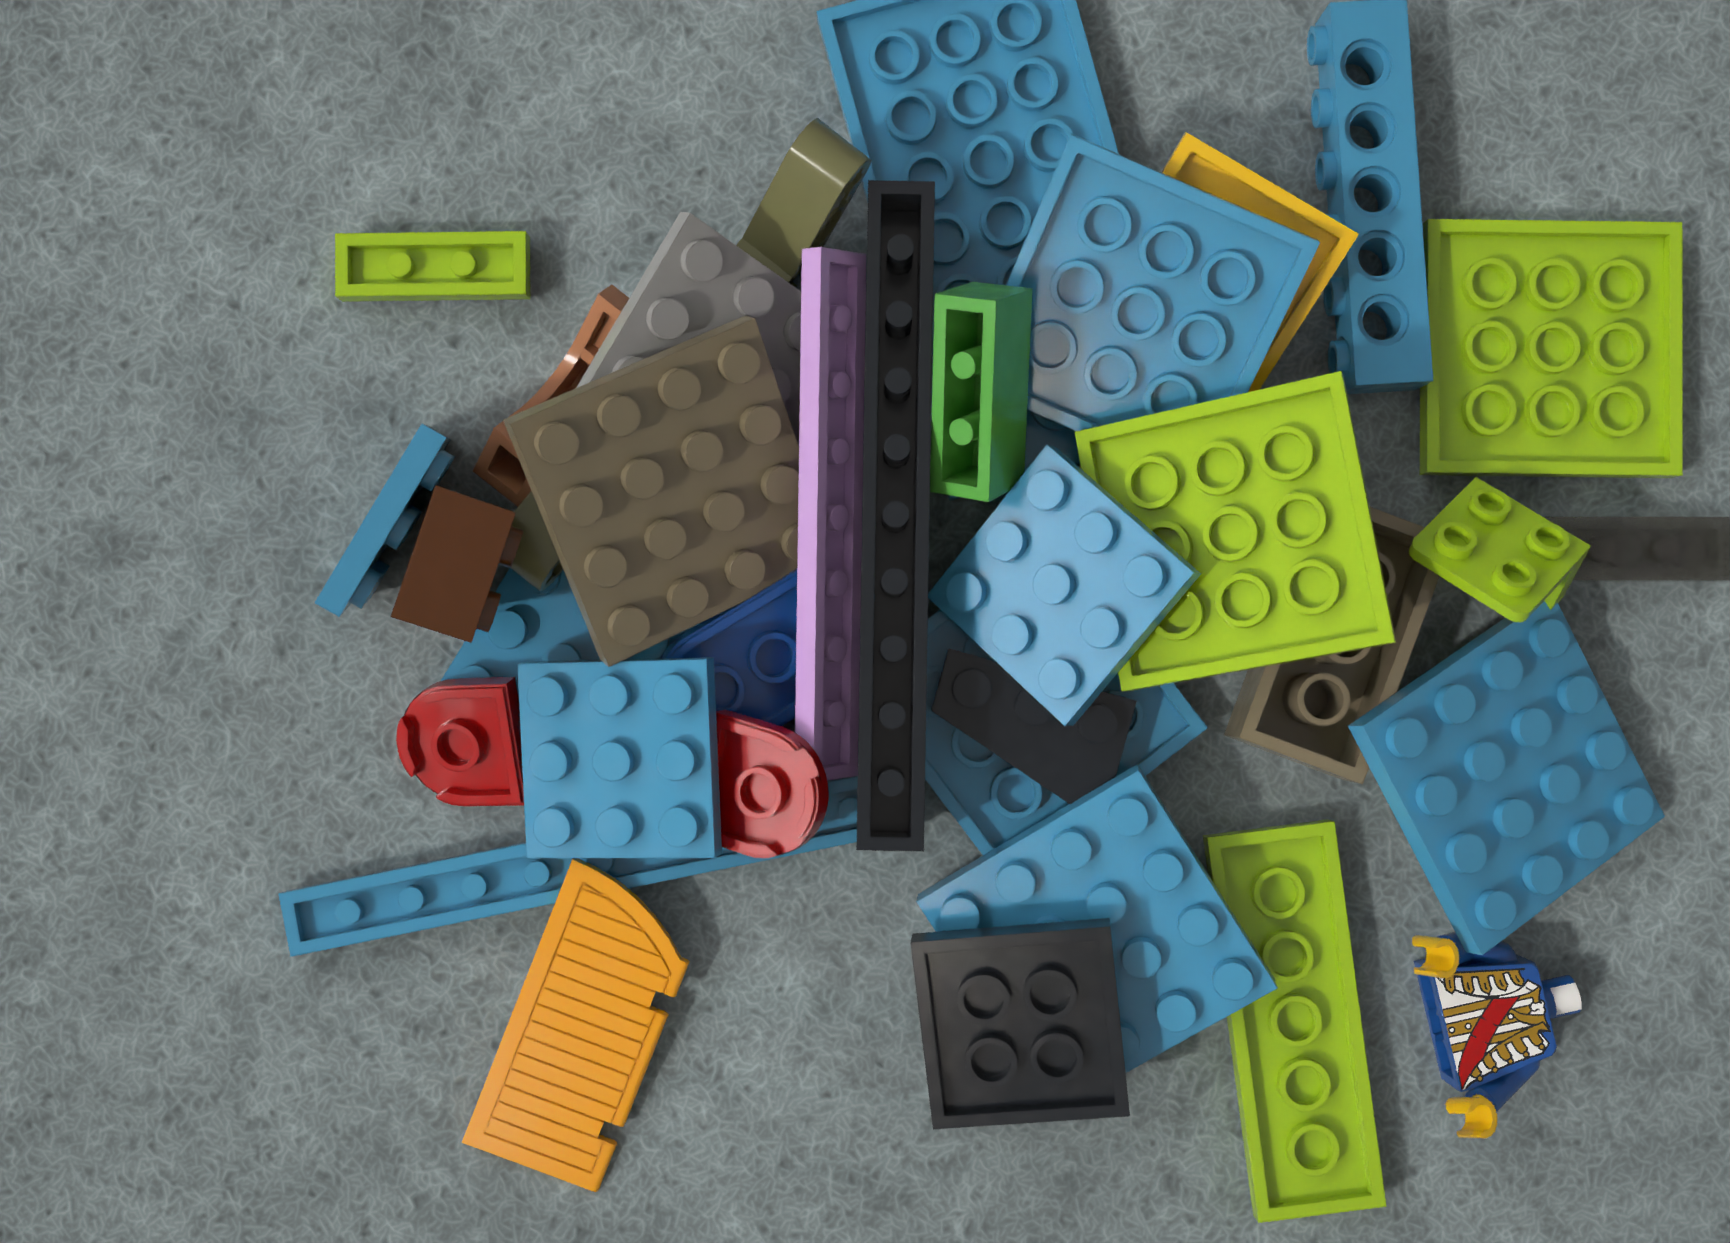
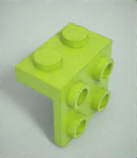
[1409,477,1591,622]

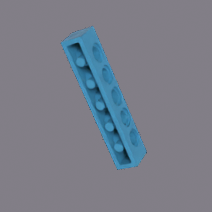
[1307,0,1433,394]

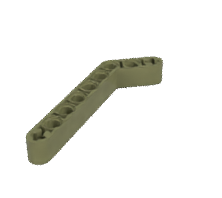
[511,118,872,591]

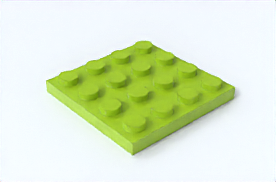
[1419,219,1683,478]
[1075,371,1396,692]

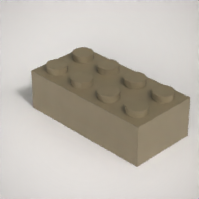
[1224,506,1439,784]

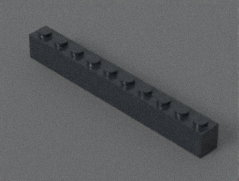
[856,180,935,851]

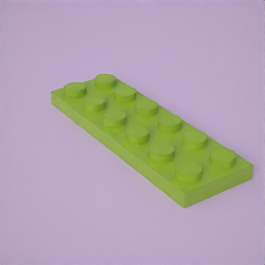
[1203,819,1387,1223]

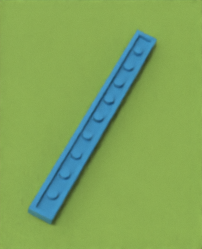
[278,776,858,957]

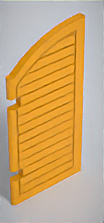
[461,858,690,1192]

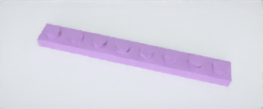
[795,247,866,781]

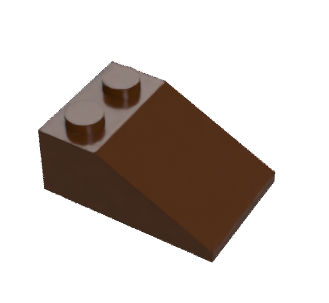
[390,485,523,643]

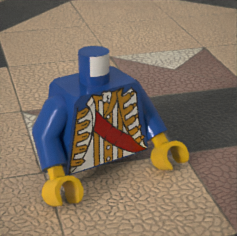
[1412,931,1582,1138]

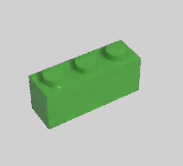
[930,282,1033,502]

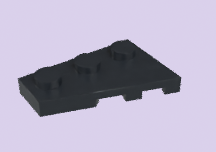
[931,649,1137,804]

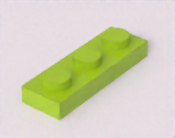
[335,231,531,302]

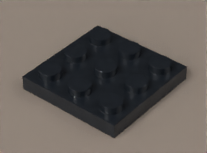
[910,918,1130,1129]

